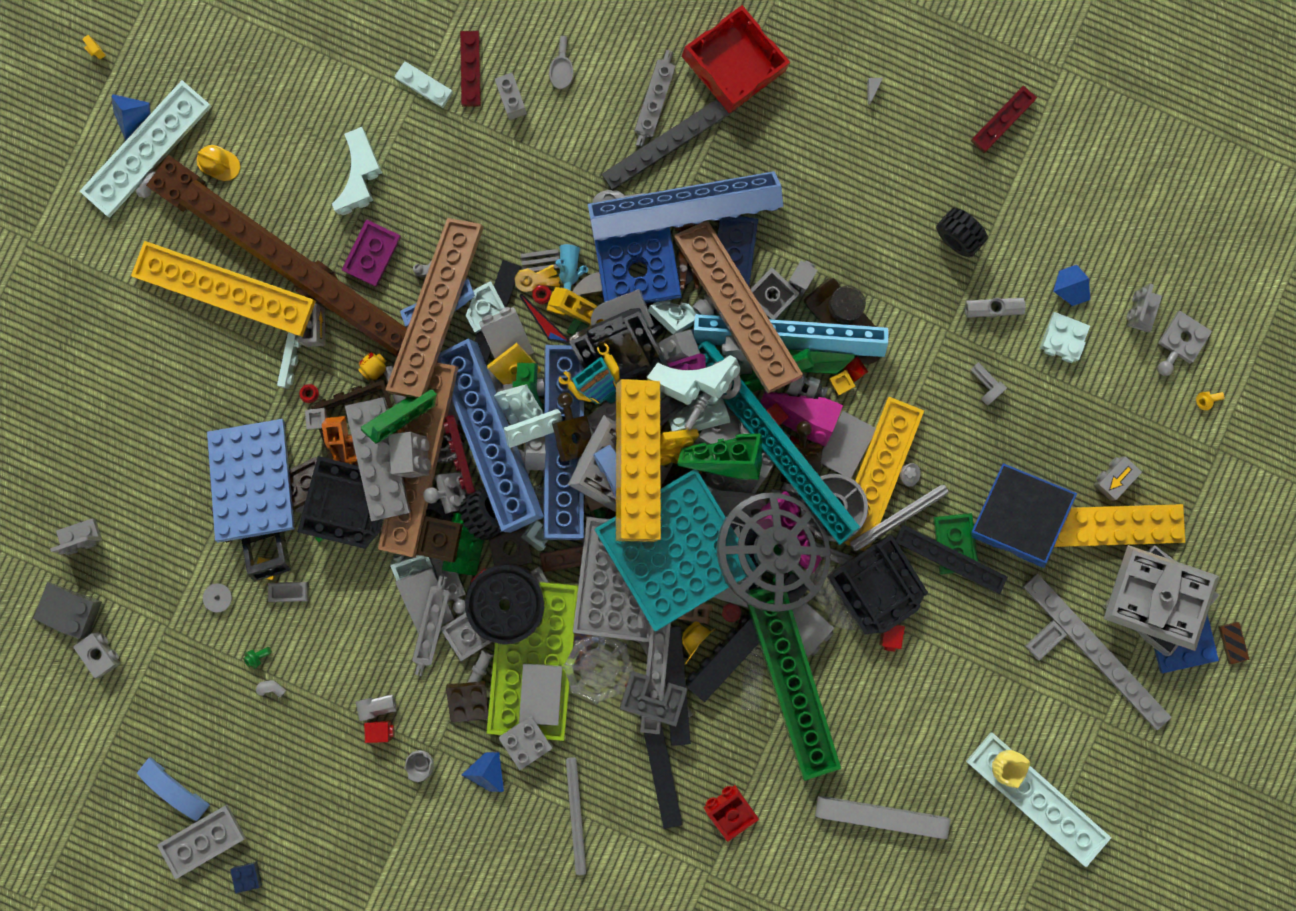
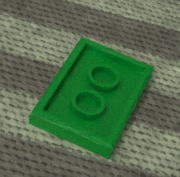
[933,513,978,574]

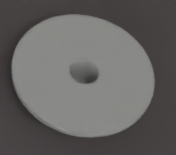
[203,583,232,612]

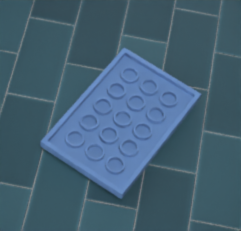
[207,419,295,543]

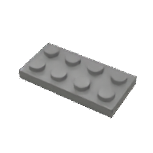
[157,805,246,879]

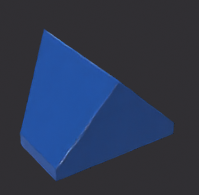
[111,94,151,141]
[1053,265,1090,306]
[461,752,504,792]

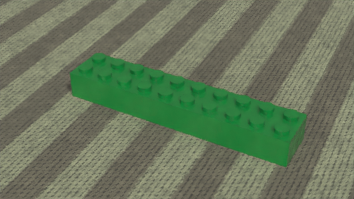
[745,582,841,781]

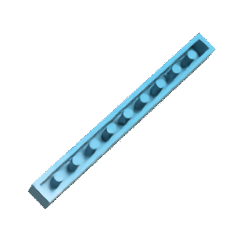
[693,314,888,357]

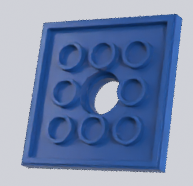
[595,227,682,304]

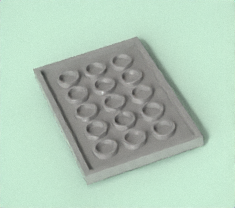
[573,516,651,642]

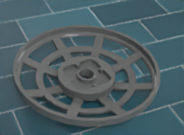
[717,493,830,612]

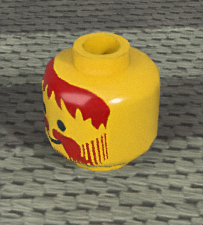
[358,352,387,381]

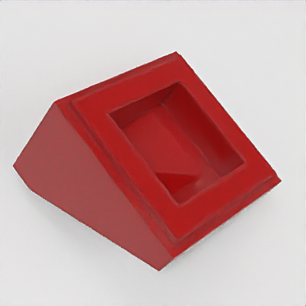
[843,356,869,383]

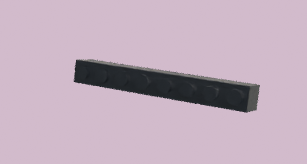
[686,571,808,703]

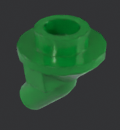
[243,647,272,669]

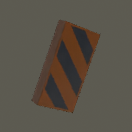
[1218,622,1250,664]

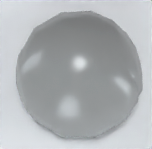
[404,750,434,782]

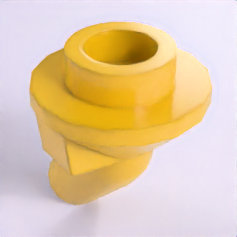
[1196,391,1225,410]

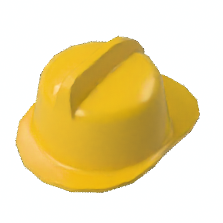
[196,145,240,181]
[682,621,715,665]

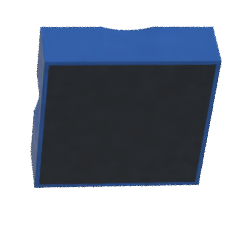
[971,463,1077,568]

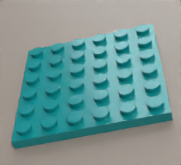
[594,469,756,632]

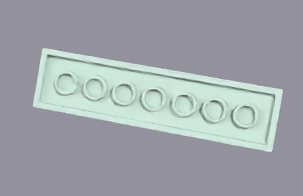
[79,80,212,218]
[966,732,1111,867]

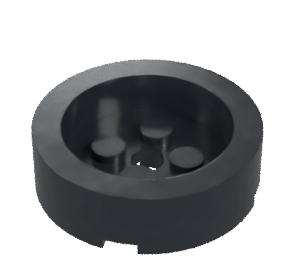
[465,564,545,644]

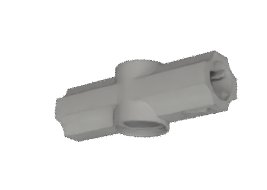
[964,298,1026,318]

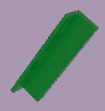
[361,389,437,444]

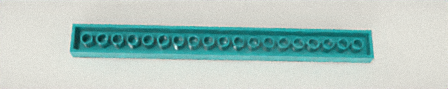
[698,340,861,545]

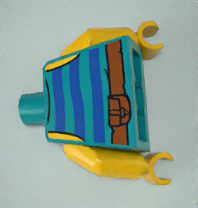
[559,343,620,404]

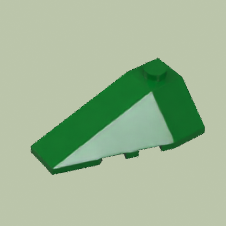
[677,434,762,479]

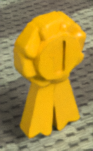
[515,265,560,292]

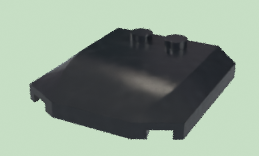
[569,308,669,394]
[297,456,383,549]
[827,535,928,635]

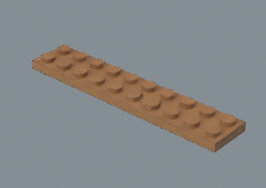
[386,218,484,399]
[674,220,803,393]
[378,363,459,558]

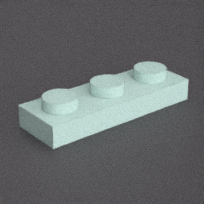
[394,61,453,108]
[277,332,301,389]
[504,409,562,448]

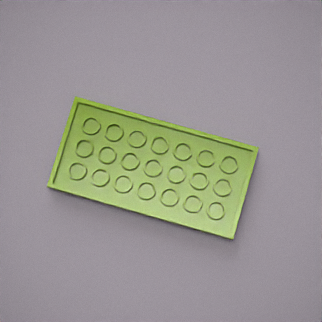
[486,582,579,741]

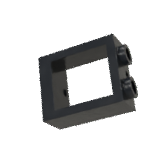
[241,531,291,582]

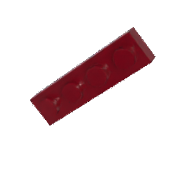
[460,31,481,107]
[971,85,1037,153]
[443,415,475,494]

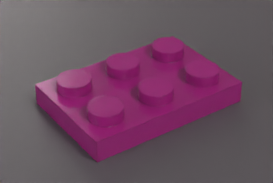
[342,219,401,287]

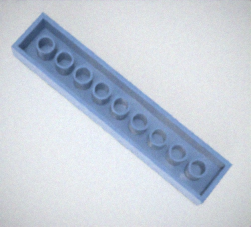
[588,171,783,241]
[437,338,544,533]
[543,345,584,540]

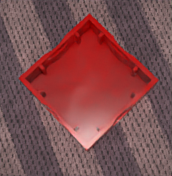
[681,5,790,114]

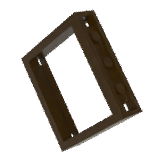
[311,379,395,459]

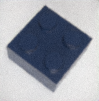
[230,861,262,894]

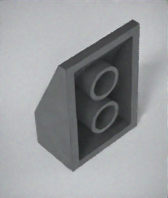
[33,582,102,639]

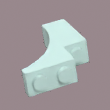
[332,127,382,215]
[647,355,741,405]

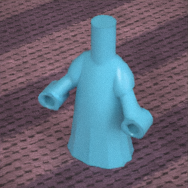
[556,244,588,291]

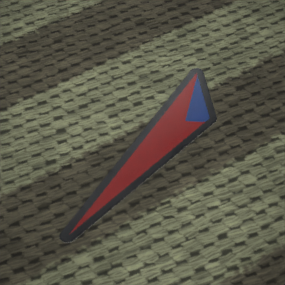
[519,294,569,343]

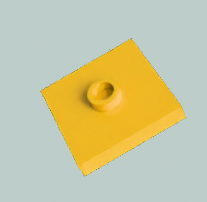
[487,342,541,385]

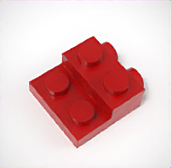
[703,785,759,842]

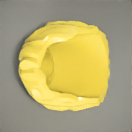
[992,750,1030,788]

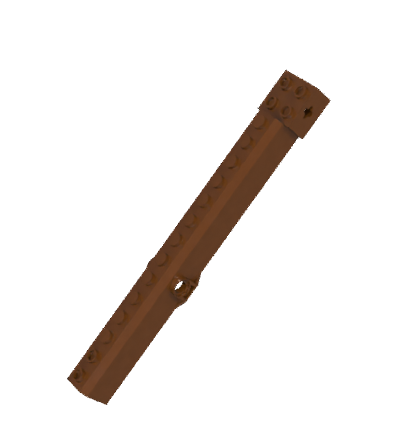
[146,155,407,357]

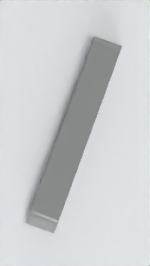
[815,796,951,839]

